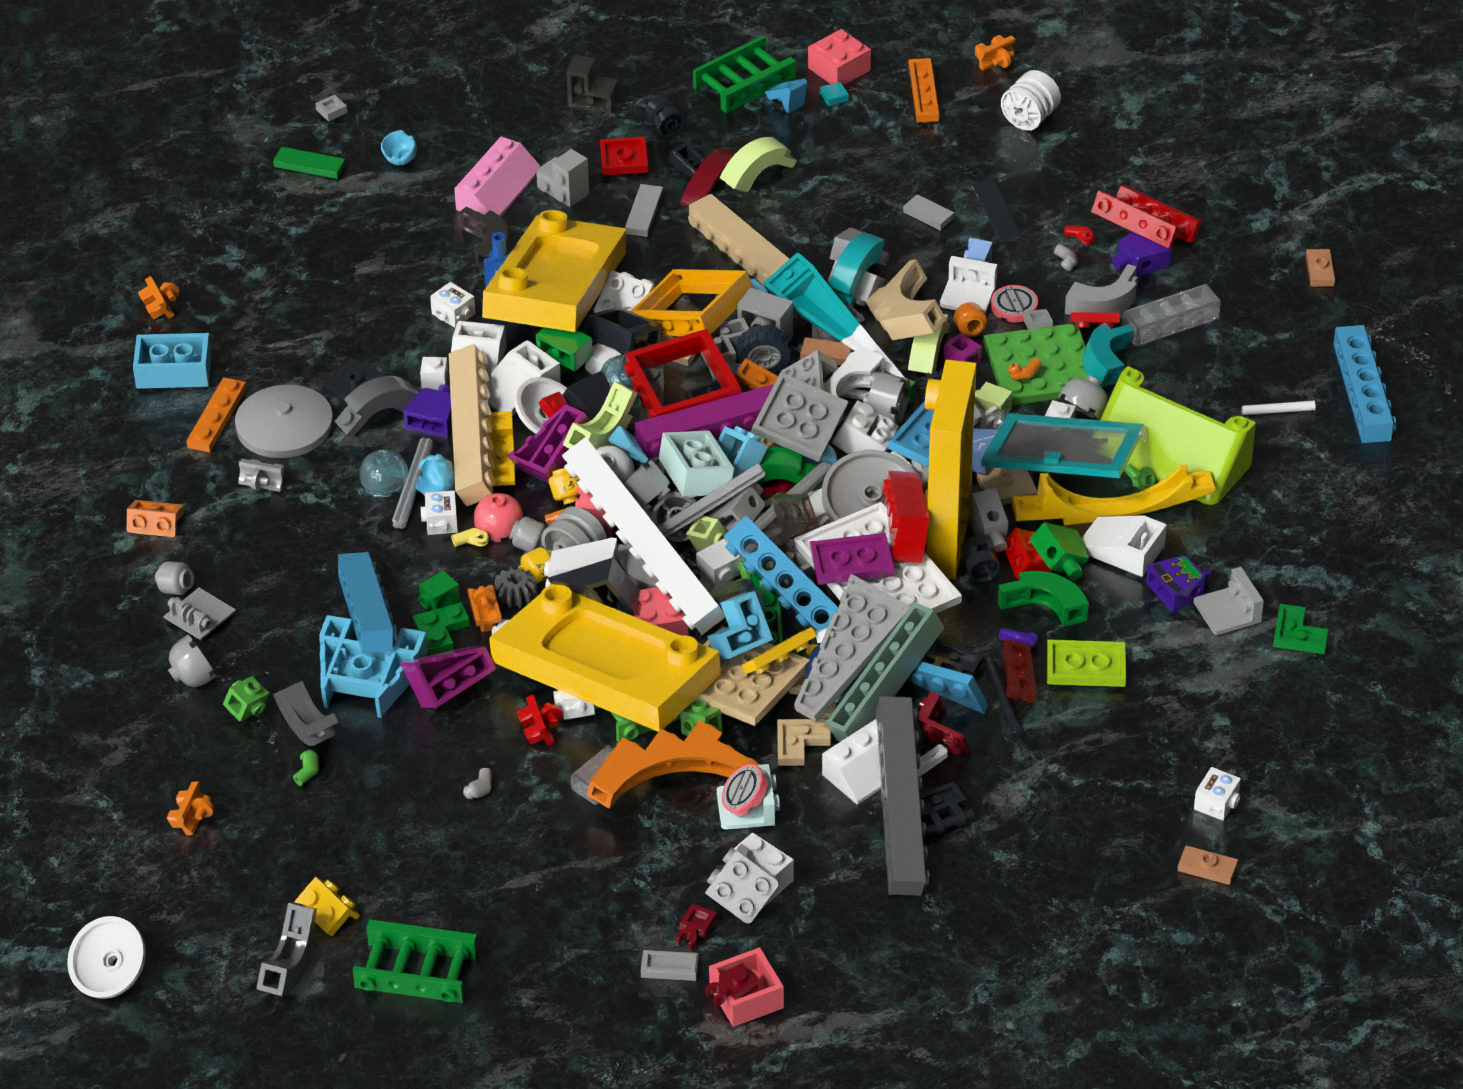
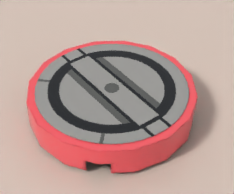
[991,285,1038,322]
[722,764,768,816]

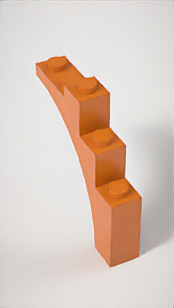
[587,720,760,808]

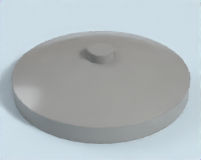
[235,385,333,458]
[822,450,916,522]

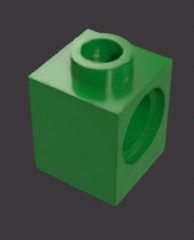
[419,571,460,611]

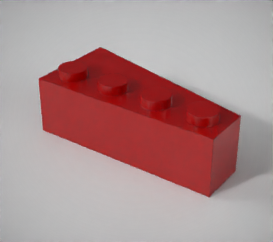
[882,470,930,563]

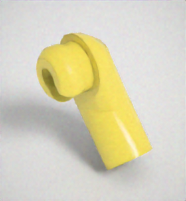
[451,528,489,547]

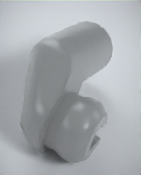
[1054,244,1078,271]
[463,768,492,799]

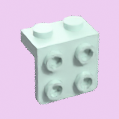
[717,764,780,829]

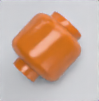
[954,302,987,337]

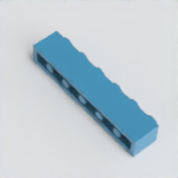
[338,552,397,653]

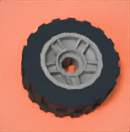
[737,325,791,374]

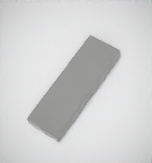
[625,184,663,237]

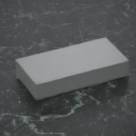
[903,194,954,230]
[641,950,699,981]

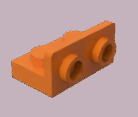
[127,500,184,537]

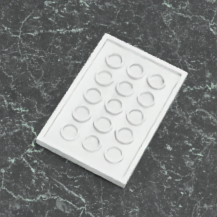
[794,502,962,613]

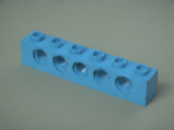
[1333,325,1396,443]
[724,516,838,640]

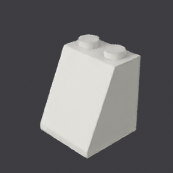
[544,538,618,588]

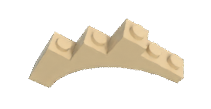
[866,259,946,340]

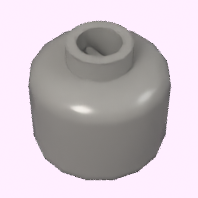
[509,517,545,552]
[155,561,194,595]

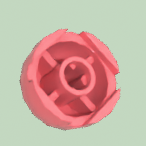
[474,493,523,542]

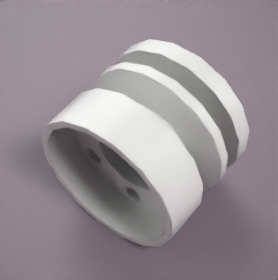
[1001,70,1061,130]

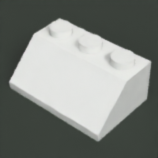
[822,719,881,805]

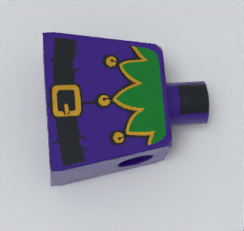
[1146,556,1211,613]

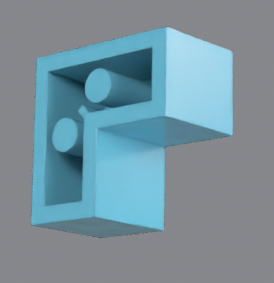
[707,591,773,660]

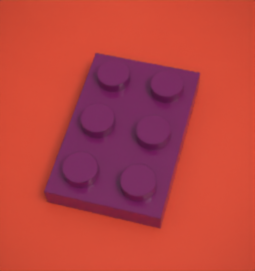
[810,533,894,585]

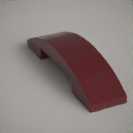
[680,148,736,207]

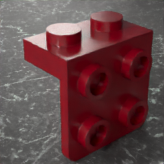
[917,691,971,756]

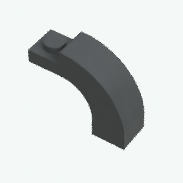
[335,376,419,438]
[273,681,338,746]
[256,902,317,996]

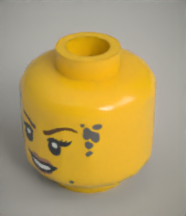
[549,468,580,505]
[518,547,552,584]

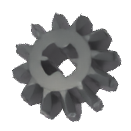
[494,567,537,609]

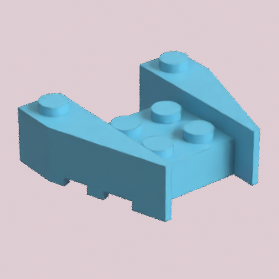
[319,615,428,717]

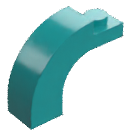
[829,232,885,313]
[1082,323,1134,388]

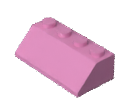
[455,137,541,223]

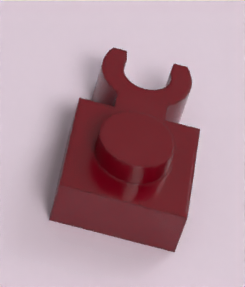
[676,904,717,950]
[705,963,758,1006]

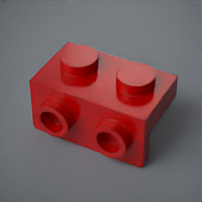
[1005,528,1053,579]

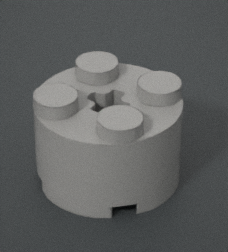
[863,372,910,425]
[622,459,671,512]

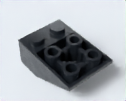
[548,557,640,614]

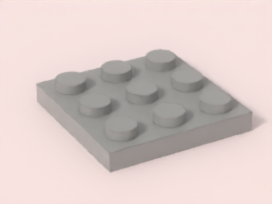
[751,372,848,462]

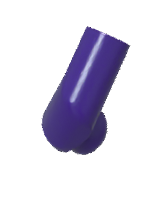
[999,628,1039,650]

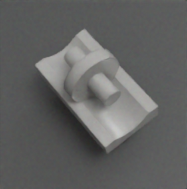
[238,459,284,492]

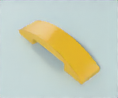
[489,411,515,486]

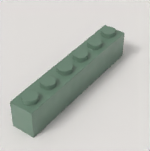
[825,602,945,742]

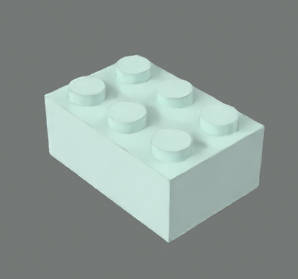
[659,431,734,498]

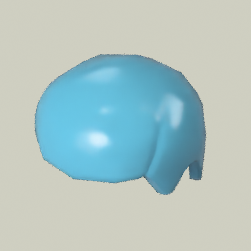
[381,130,418,166]

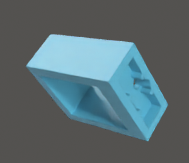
[717,426,768,479]

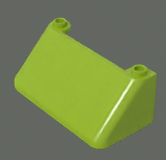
[1091,366,1256,505]

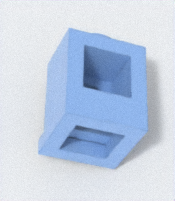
[964,238,992,263]

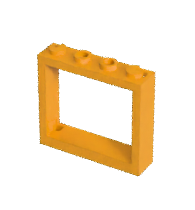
[631,269,753,336]

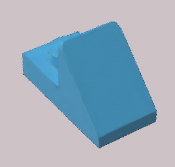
[765,78,807,113]

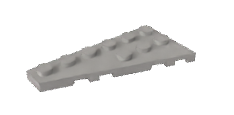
[794,574,911,722]

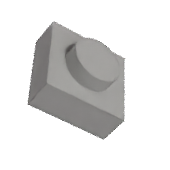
[316,95,347,121]
[1023,309,1053,331]

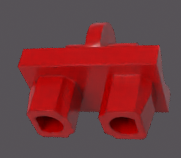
[517,695,563,746]

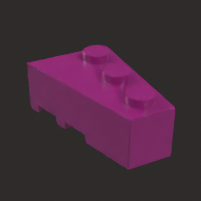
[507,404,591,483]
[399,646,496,708]

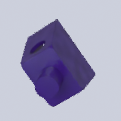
[1112,232,1172,276]
[403,385,452,438]

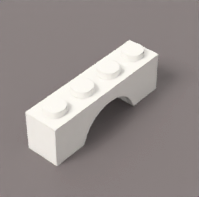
[823,345,885,426]

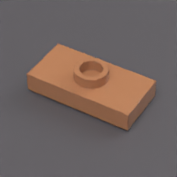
[1306,249,1335,287]
[1178,846,1238,885]

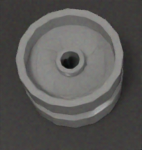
[541,506,607,551]

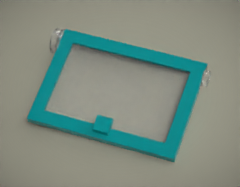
[981,410,1148,478]

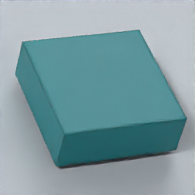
[820,82,849,106]

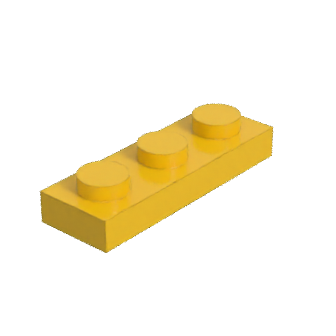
[741,627,817,674]

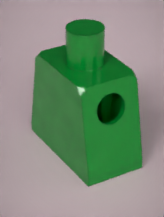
[1029,522,1089,580]

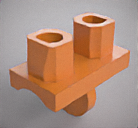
[975,35,1015,71]
[138,276,179,320]
[468,585,502,632]
[167,782,215,835]

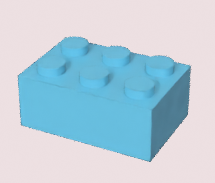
[133,333,212,388]

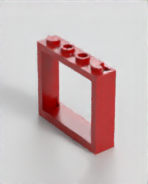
[623,329,741,419]

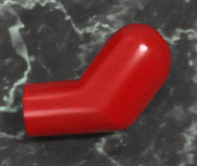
[1064,225,1095,245]

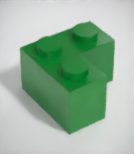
[536,327,593,377]

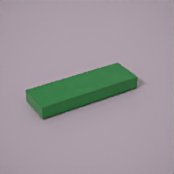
[273,147,345,179]

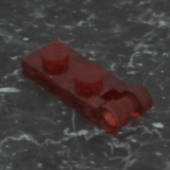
[1002,639,1036,703]

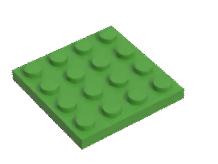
[984,323,1088,405]

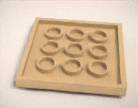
[694,625,810,726]

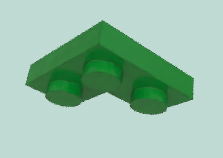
[413,602,470,656]
[1273,604,1328,654]

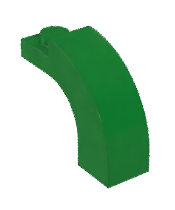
[756,447,818,491]
[998,571,1089,627]

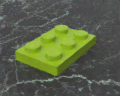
[1047,640,1126,687]

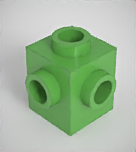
[223,676,269,721]
[680,700,723,736]

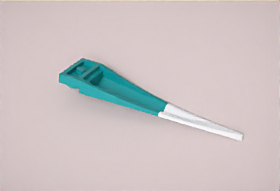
[763,252,905,378]

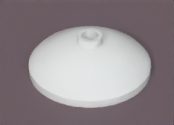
[515,377,567,434]
[68,916,146,999]

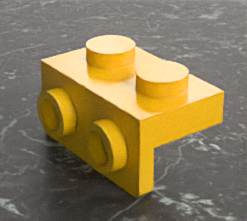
[294,877,360,936]

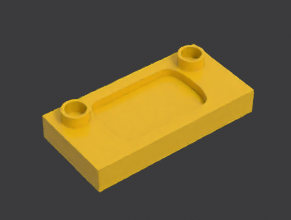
[483,210,627,332]
[924,360,976,580]
[489,584,721,732]

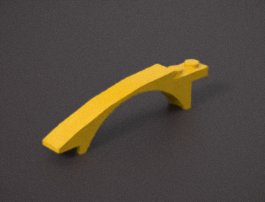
[1012,465,1215,525]

